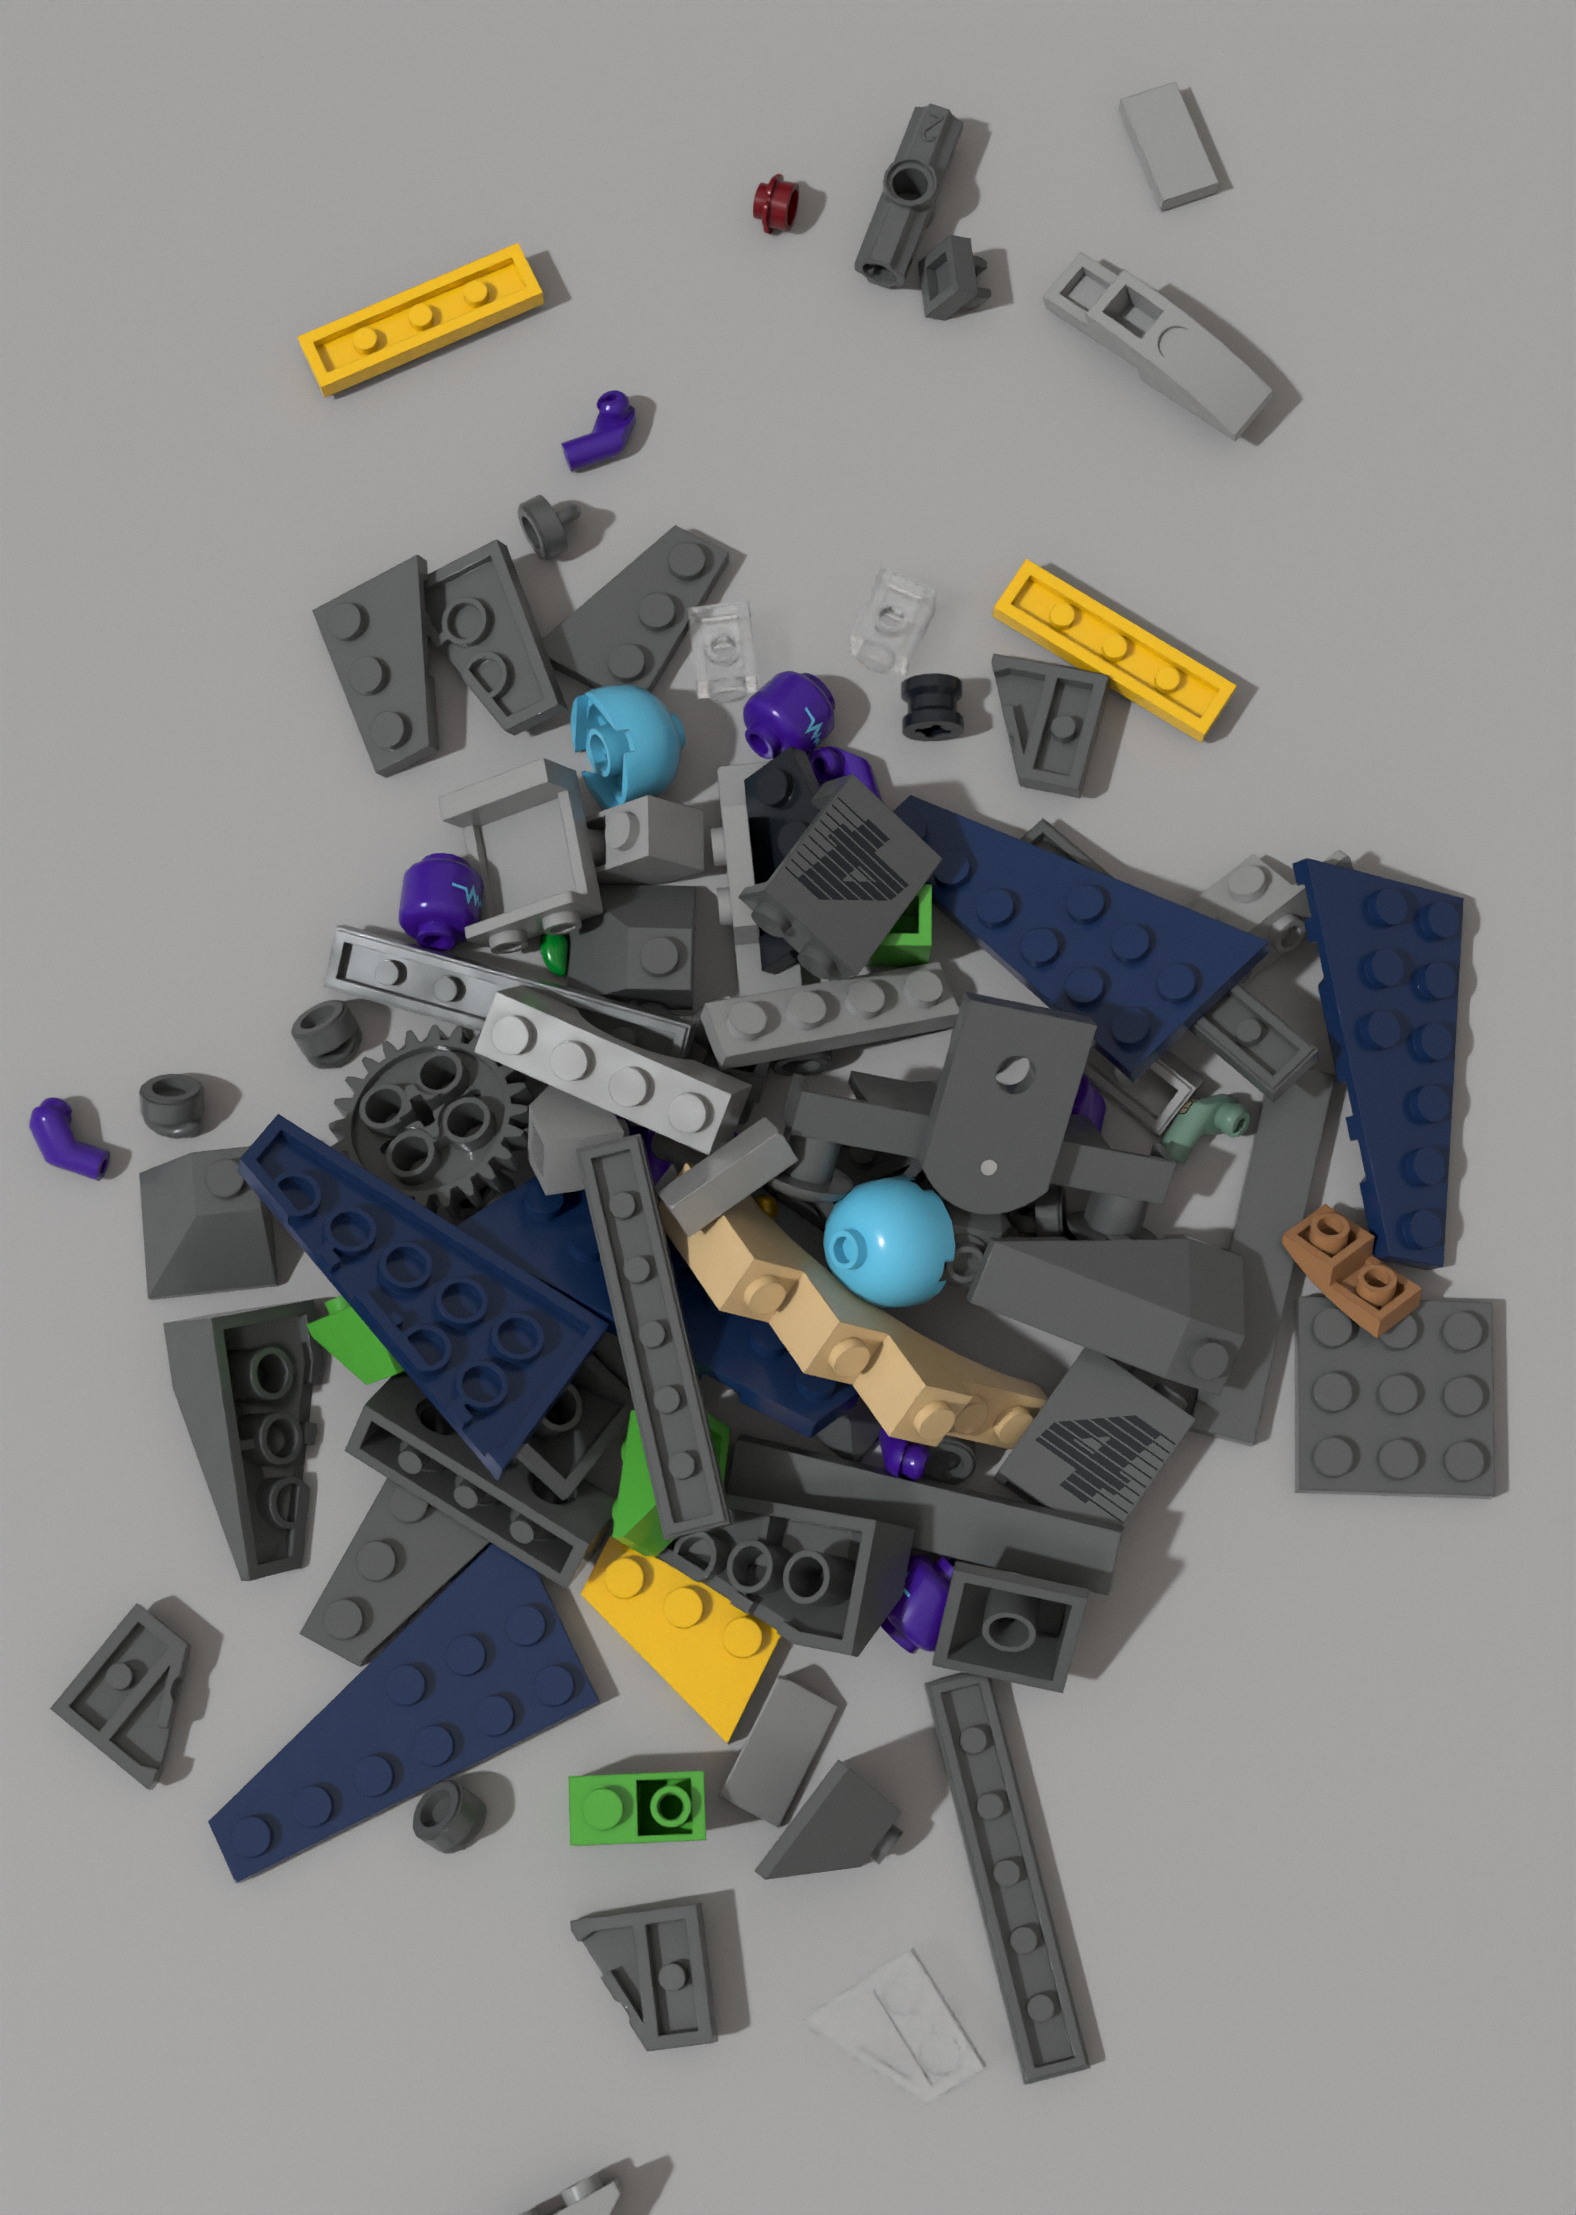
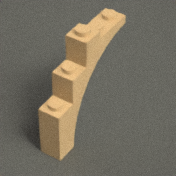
[659,1162,1049,1450]

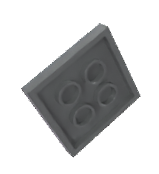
[1294,1296,1495,1499]

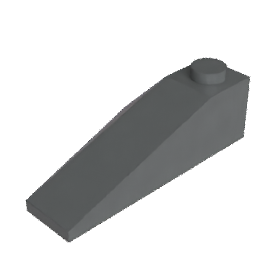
[966,1235,1245,1396]
[163,1299,323,1581]
[656,1494,915,1657]

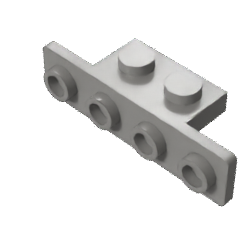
[710,761,802,997]
[1185,850,1354,987]

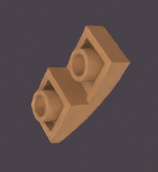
[1282,1204,1422,1338]

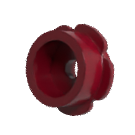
[753,174,799,234]

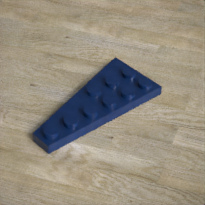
[893,795,1270,1082]
[1292,858,1464,1270]
[238,1114,609,1481]
[456,1176,859,1438]
[208,1543,600,1883]

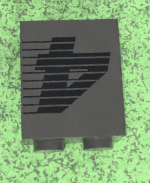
[738,774,942,981]
[994,1347,1196,1526]

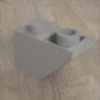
[585,795,704,885]
[527,1085,630,1196]

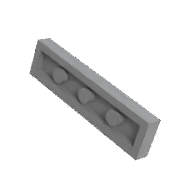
[700,961,959,1071]

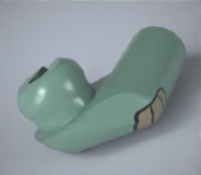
[1160,1094,1250,1165]

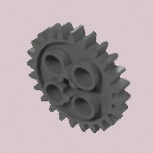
[329,1025,535,1220]

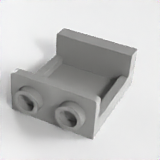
[438,758,604,954]

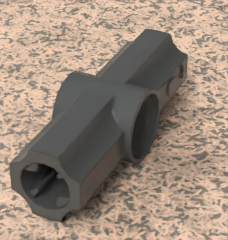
[855,103,963,289]

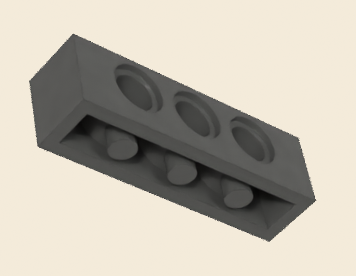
[345,1371,616,1590]

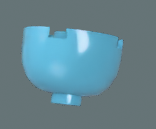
[570,685,685,810]
[823,1175,956,1309]

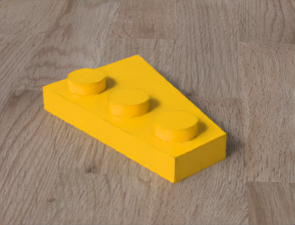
[581,1535,781,1744]

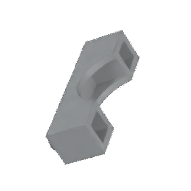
[474,985,752,1155]

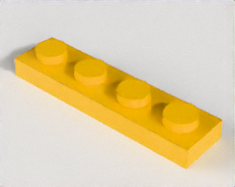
[297,243,544,398]
[992,559,1237,743]

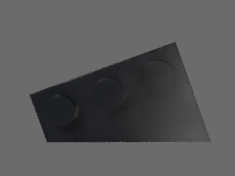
[744,746,820,975]

